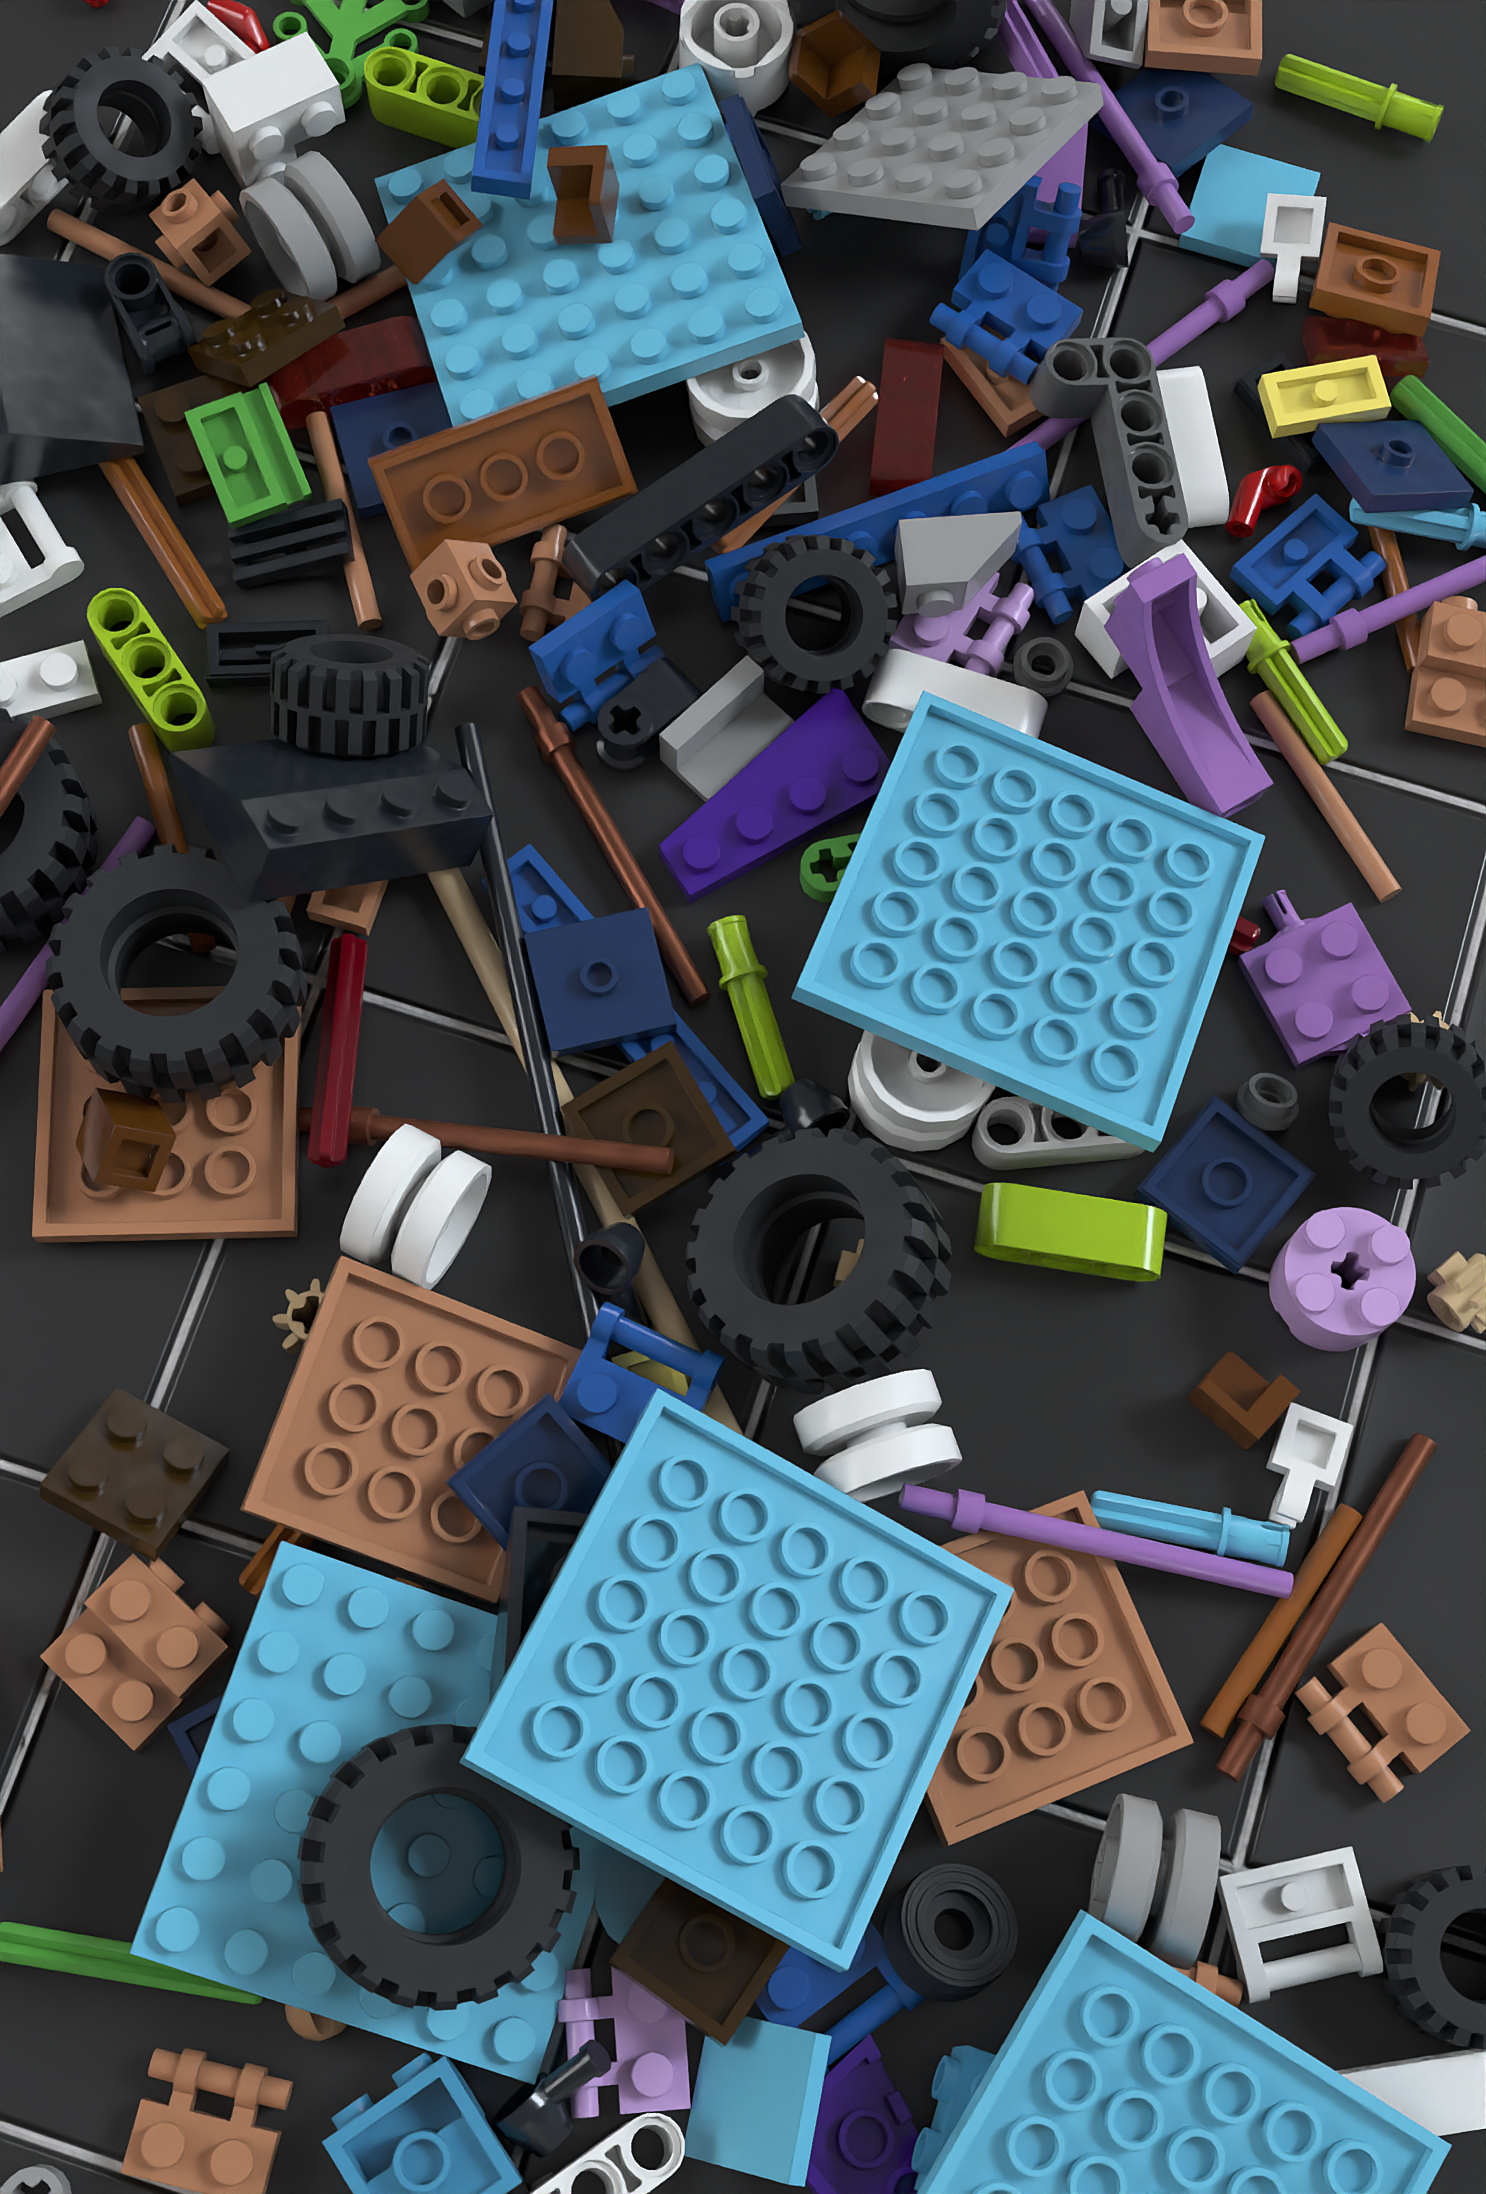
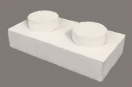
[0,640,102,722]

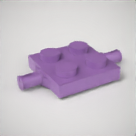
[1237,890,1412,1070]

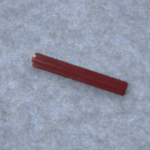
[307,933,368,1169]

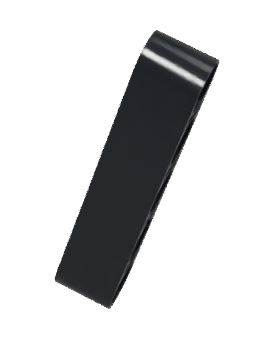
[562,394,839,602]

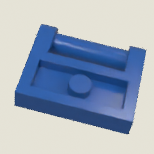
[558,1302,727,1443]
[755,1920,926,2077]

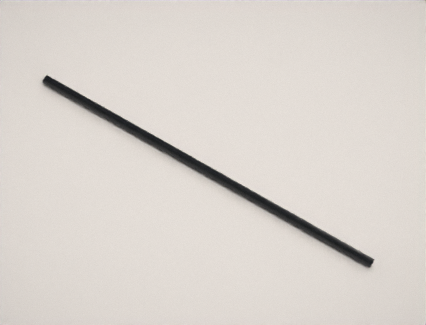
[454,723,626,1468]

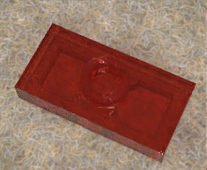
[1301,316,1430,378]

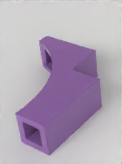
[1104,553,1274,819]

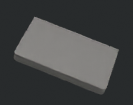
[659,655,794,802]

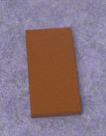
[368,374,638,573]

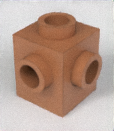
[149,178,252,288]
[410,539,518,640]

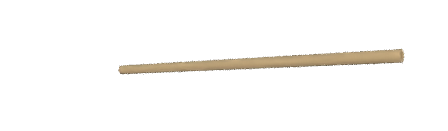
[427,868,744,1436]

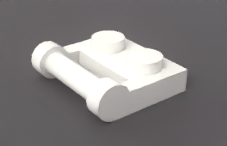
[142,0,256,154]
[0,478,84,618]
[1216,1846,1383,2004]

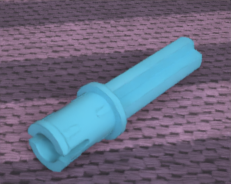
[1349,498,1486,551]
[1089,1490,1290,1568]

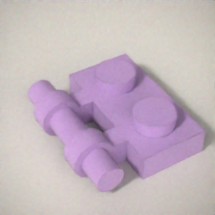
[888,572,1035,677]
[558,1966,691,2118]

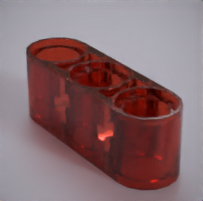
[261,316,438,429]
[868,338,944,497]

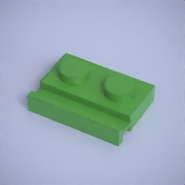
[184,382,313,530]

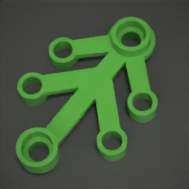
[273,0,430,109]

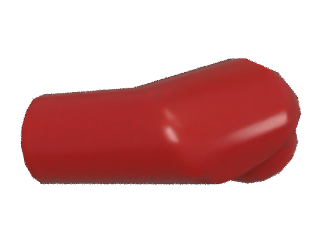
[206,0,270,54]
[1225,464,1303,538]

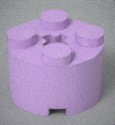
[1269,1207,1416,1352]

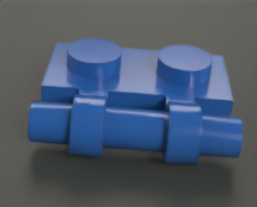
[958,175,1082,293]
[929,249,1083,385]
[1011,484,1132,625]
[1229,493,1386,640]
[528,579,666,732]

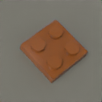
[1309,222,1441,338]

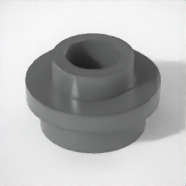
[1012,637,1074,697]
[1235,1073,1299,1131]

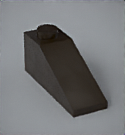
[552,0,635,111]

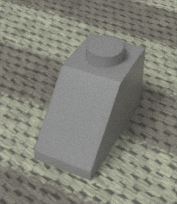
[1069,0,1149,69]
[894,511,1022,618]

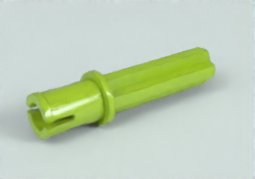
[1275,54,1444,143]
[1238,599,1348,765]
[707,915,795,1100]

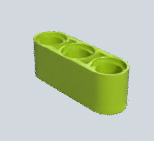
[363,46,485,149]
[87,588,215,752]
[974,1183,1167,1282]

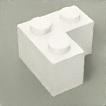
[201,31,346,190]
[1074,539,1257,679]

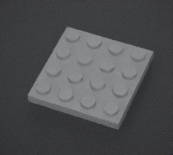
[780,63,1104,231]

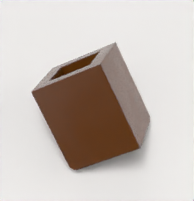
[788,10,881,118]
[547,145,620,245]
[375,179,483,284]
[76,1087,177,1192]
[1187,1351,1301,1451]

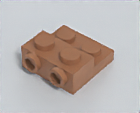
[1144,0,1262,76]
[1404,596,1486,748]
[40,1553,236,1753]

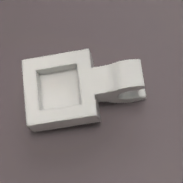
[1260,193,1327,304]
[1266,1402,1353,1530]

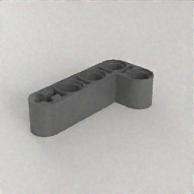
[1029,337,1188,569]

